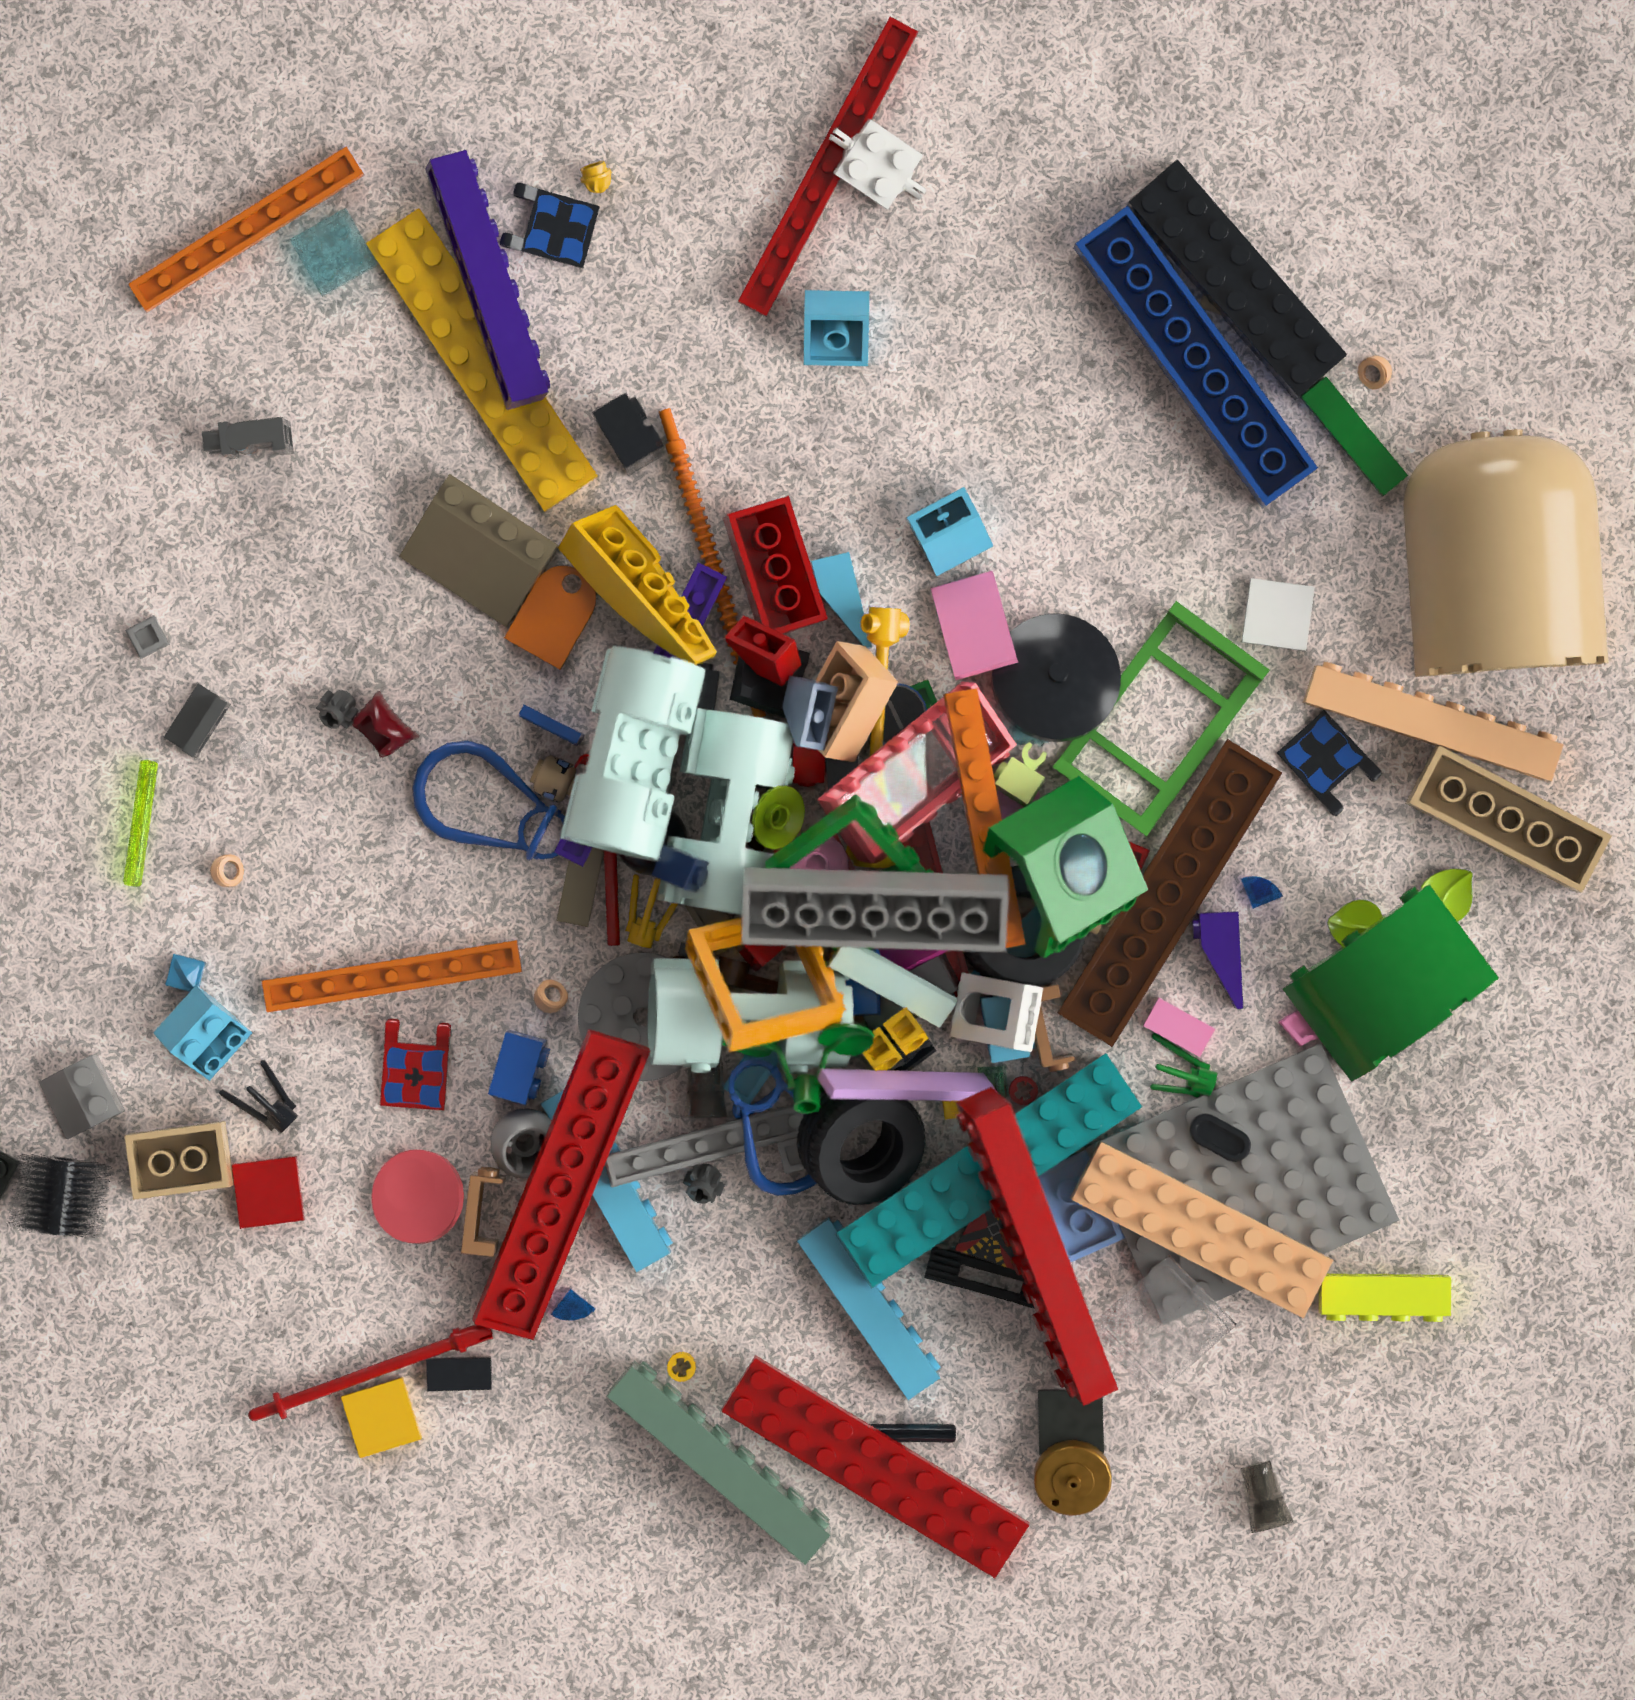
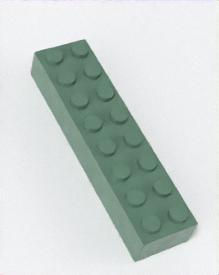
[607,1360,831,1565]

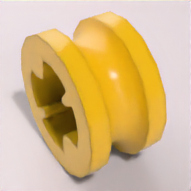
[667,1352,696,1382]

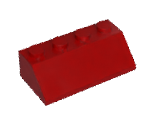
[723,496,828,634]

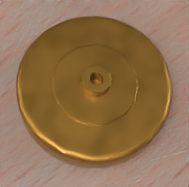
[1034,1440,1112,1516]

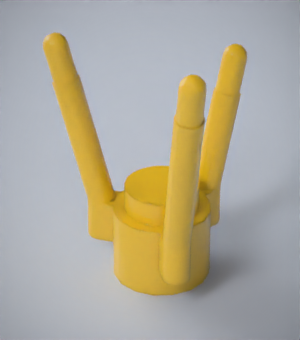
[625,874,678,948]

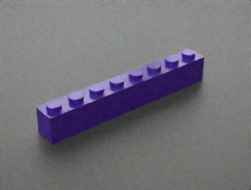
[425,150,550,410]

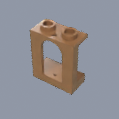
[1034,983,1075,1072]
[461,1167,506,1257]

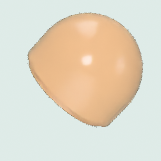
[1358,356,1392,389]
[210,854,244,887]
[534,979,568,1013]

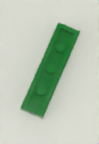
[1301,377,1408,497]

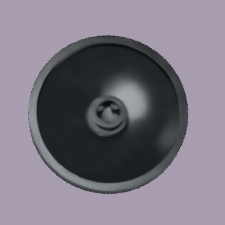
[991,613,1121,742]

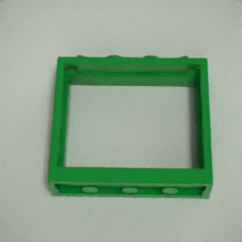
[765,793,934,951]

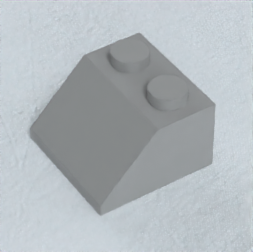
[39,1054,125,1140]

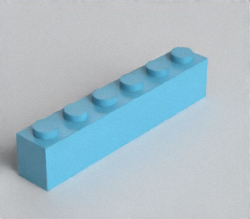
[541,1090,673,1272]
[797,1217,941,1400]

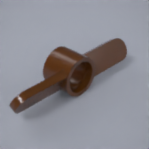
[673,956,778,994]

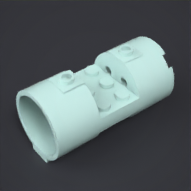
[560,646,705,861]
[657,708,795,915]
[647,958,853,1074]

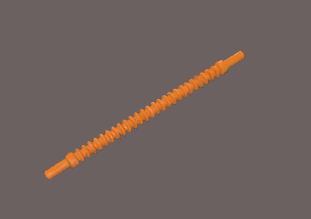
[659,408,766,718]

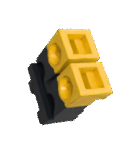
[862,1007,936,1071]

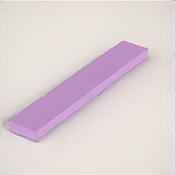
[817,1069,997,1101]

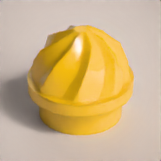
[580,161,612,193]

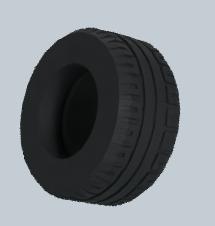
[963,865,1086,987]
[797,1090,926,1205]

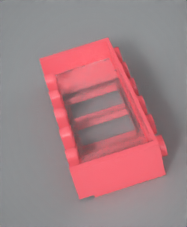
[817,681,1017,864]

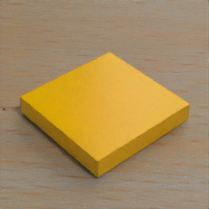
[341,1377,422,1458]

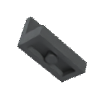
[164,683,231,758]

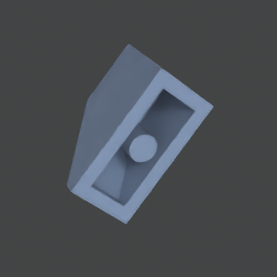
[782,676,838,750]

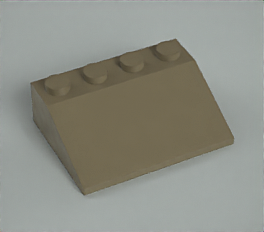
[399,474,559,627]

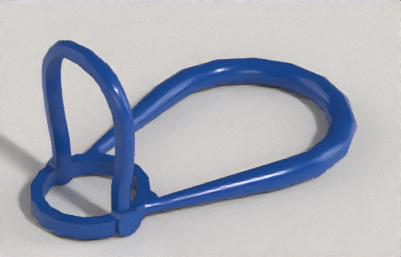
[412,740,565,861]

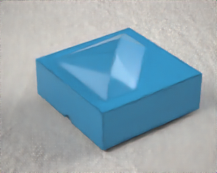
[165,954,206,991]

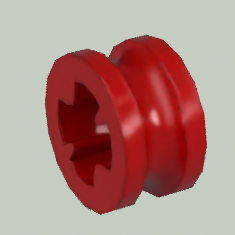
[1009,1076,1038,1105]

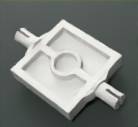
[829,119,926,209]

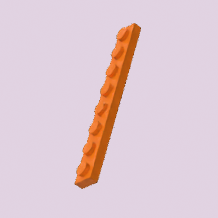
[128,146,364,312]
[943,688,1025,948]
[262,940,522,1013]

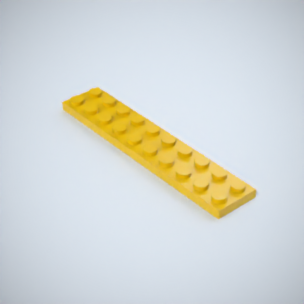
[366,208,598,512]

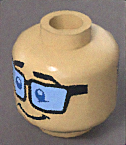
[530,755,576,803]

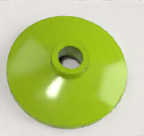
[752,785,805,849]

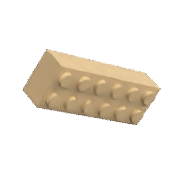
[1405,745,1612,893]

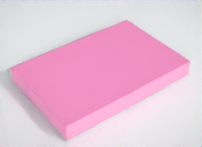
[931,571,1018,680]

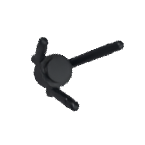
[219,1060,298,1134]

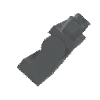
[202,417,294,459]

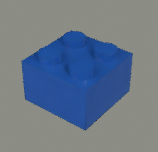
[488,1030,551,1105]

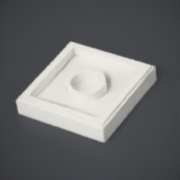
[1241,578,1315,651]

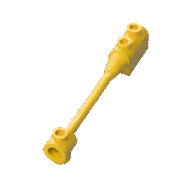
[846,607,910,868]

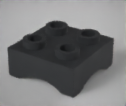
[729,650,810,718]

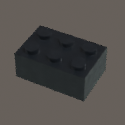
[592,392,664,476]

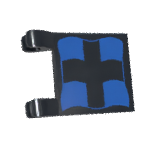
[500,183,600,269]
[1277,710,1382,816]

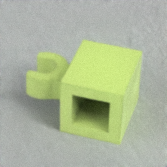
[994,742,1047,807]

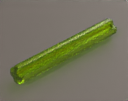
[123,760,158,887]

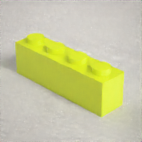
[1318,1273,1451,1322]

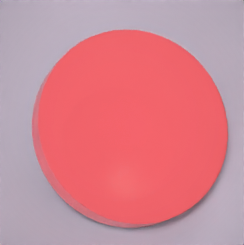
[372,1149,464,1244]

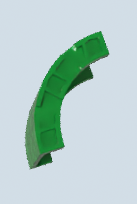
[1283,884,1499,1082]

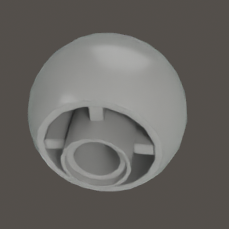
[490,1108,552,1179]

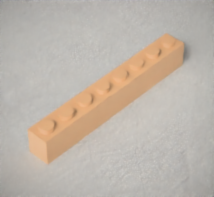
[1303,661,1564,782]

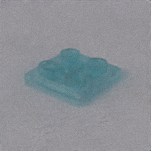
[290,208,378,297]

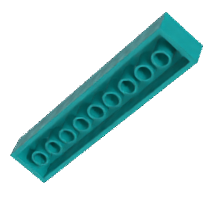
[836,1053,1142,1289]

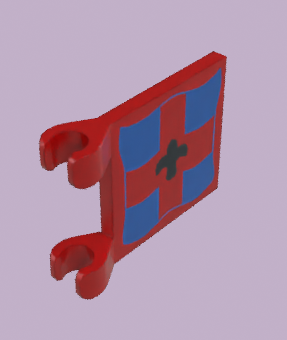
[380,1018,451,1111]

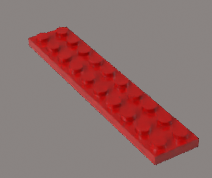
[472,1029,651,1340]
[721,1355,1030,1578]

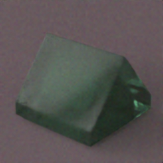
[977,1065,1009,1098]

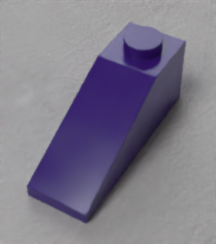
[1192,911,1243,1009]

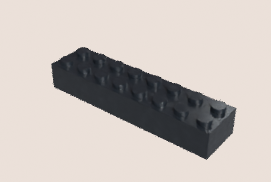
[1127,159,1347,400]

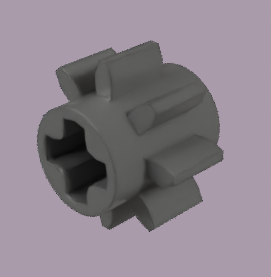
[316,690,359,729]
[683,1164,725,1204]

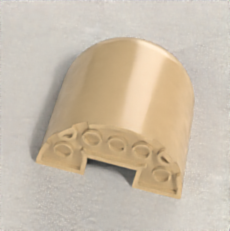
[1403,429,1609,677]

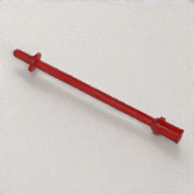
[248,1324,494,1421]

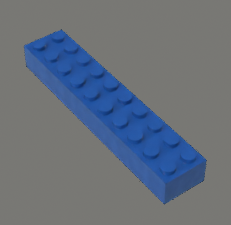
[1073,205,1318,509]

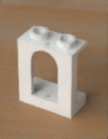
[950,973,1043,1052]

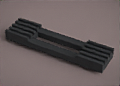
[924,1246,1035,1309]

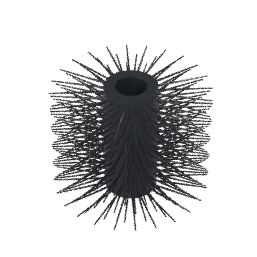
[6,1154,112,1239]

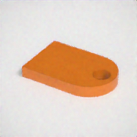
[504,566,596,670]

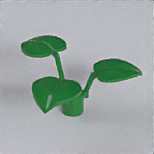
[721,1023,875,1114]

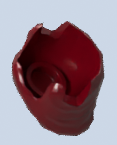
[352,691,420,758]

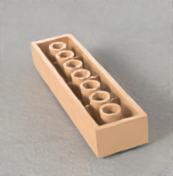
[1070,1140,1333,1318]

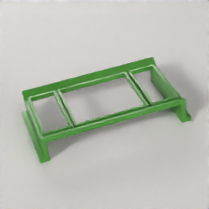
[1053,601,1270,836]

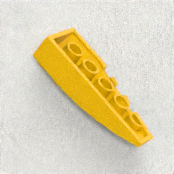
[558,505,717,665]

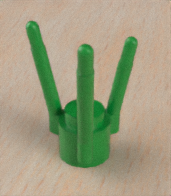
[1150,1033,1218,1098]

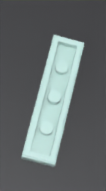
[829,947,957,1028]

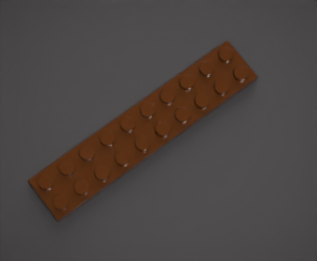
[1057,739,1282,1047]

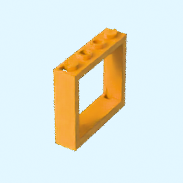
[685,917,846,1052]

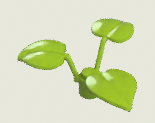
[1327,869,1473,946]

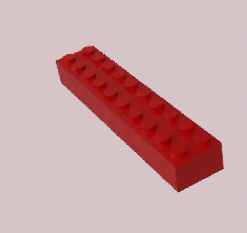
[956,1087,1119,1406]

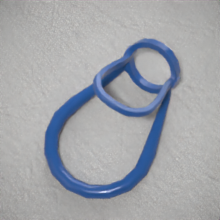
[729,1059,817,1196]

